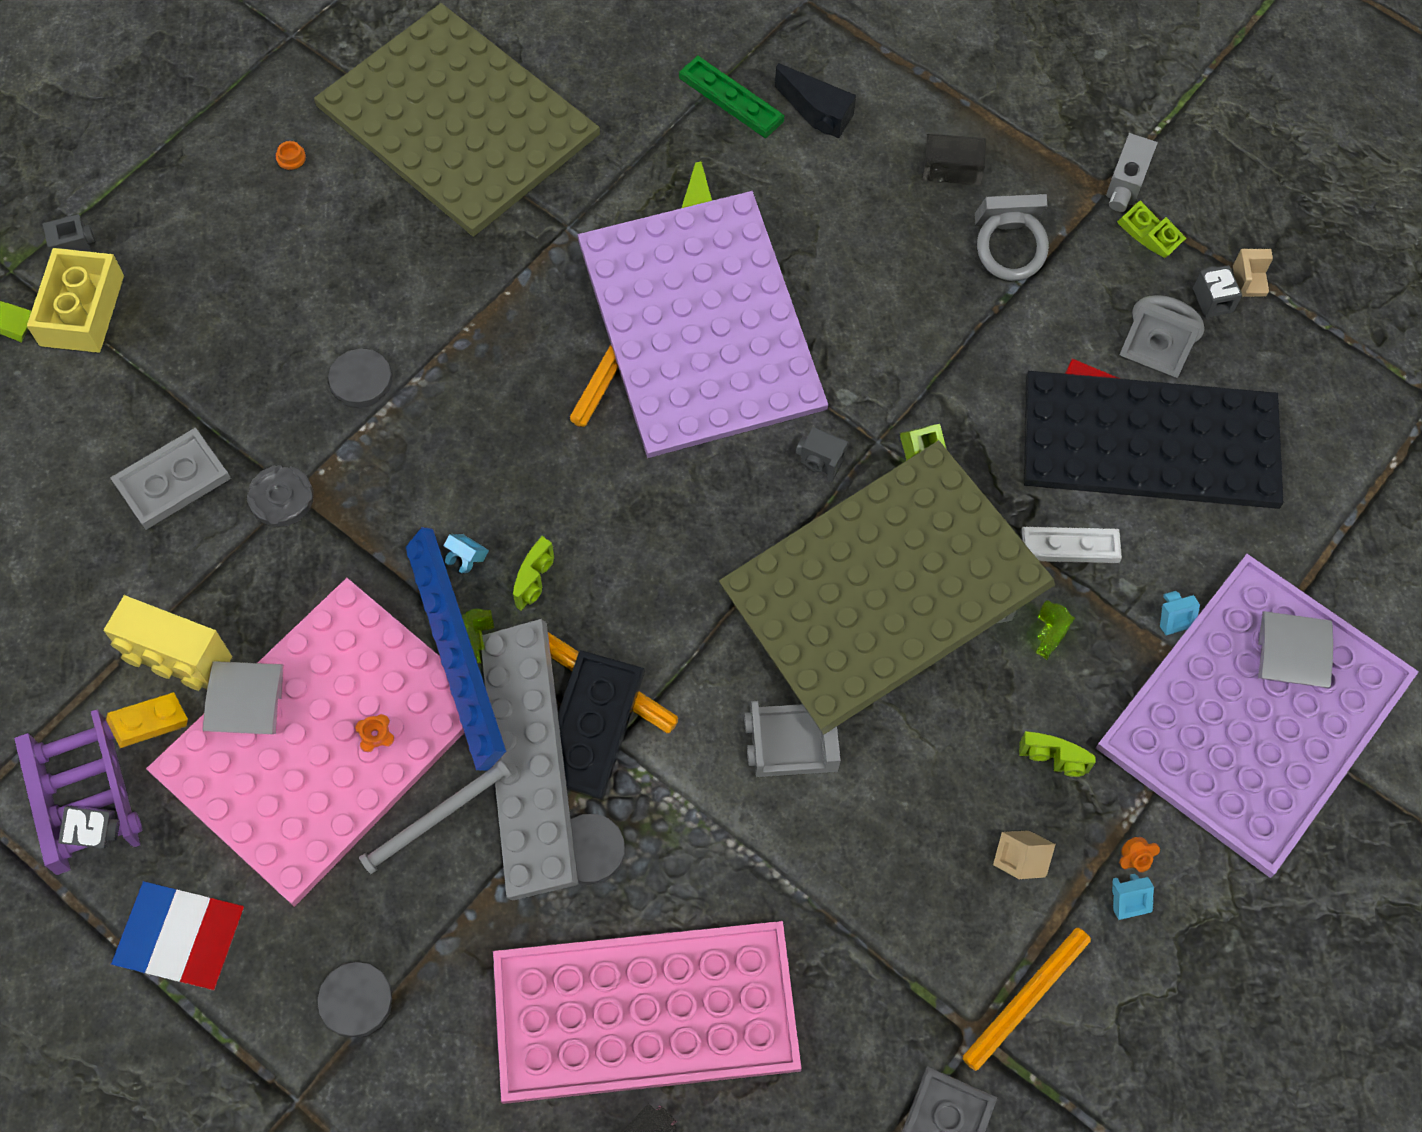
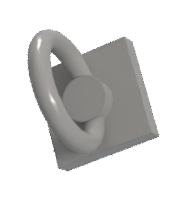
[975,194,1049,281]
[1119,295,1204,378]

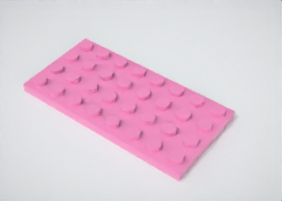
[493,921,801,1104]

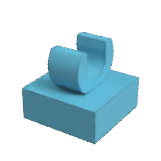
[444,534,489,573]
[1160,591,1200,635]
[1112,874,1154,920]

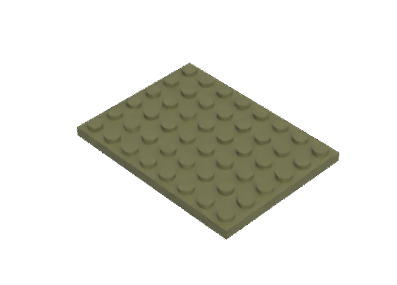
[314,3,600,237]
[719,440,1055,735]

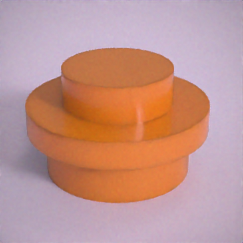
[276,141,306,170]

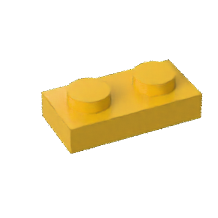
[106,692,188,748]

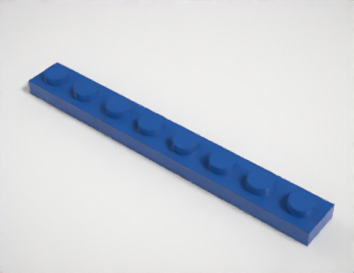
[406,527,507,771]

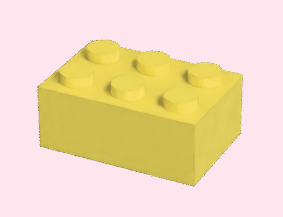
[27,248,124,353]
[103,595,232,691]

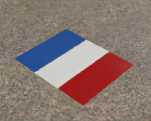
[111,881,244,990]

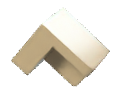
[1233,249,1273,297]
[993,831,1056,879]

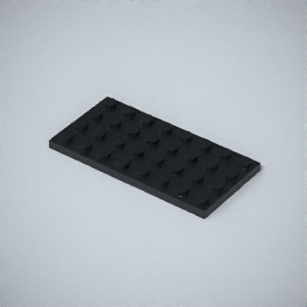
[1024,370,1284,509]

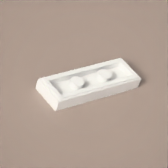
[1020,527,1122,563]

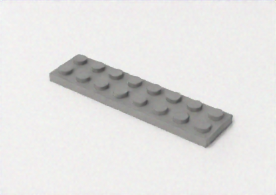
[480,619,578,901]

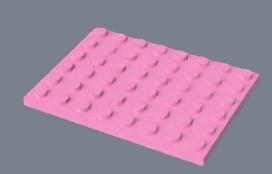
[146,578,464,907]

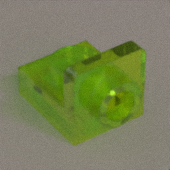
[1036,600,1075,660]
[462,609,494,663]

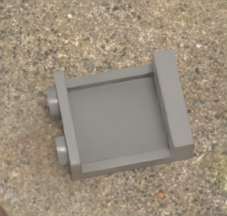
[744,701,841,777]

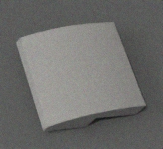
[1258,611,1333,688]
[203,661,284,734]

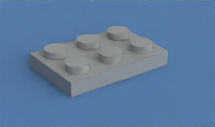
[110,427,231,530]

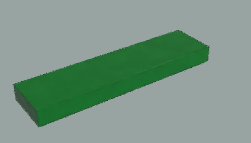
[679,55,785,139]

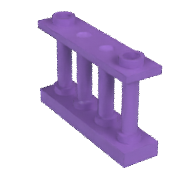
[14,709,142,875]

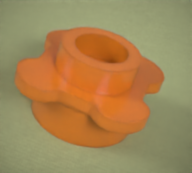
[355,714,394,753]
[1119,837,1160,872]

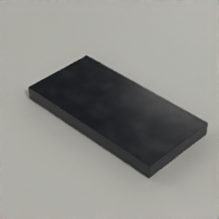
[558,650,645,800]

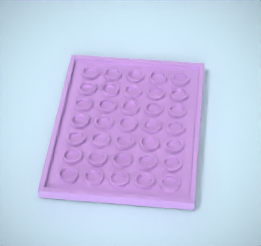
[578,191,828,458]
[1096,554,1419,878]

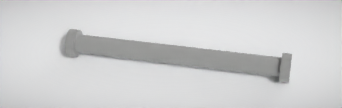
[359,758,512,874]

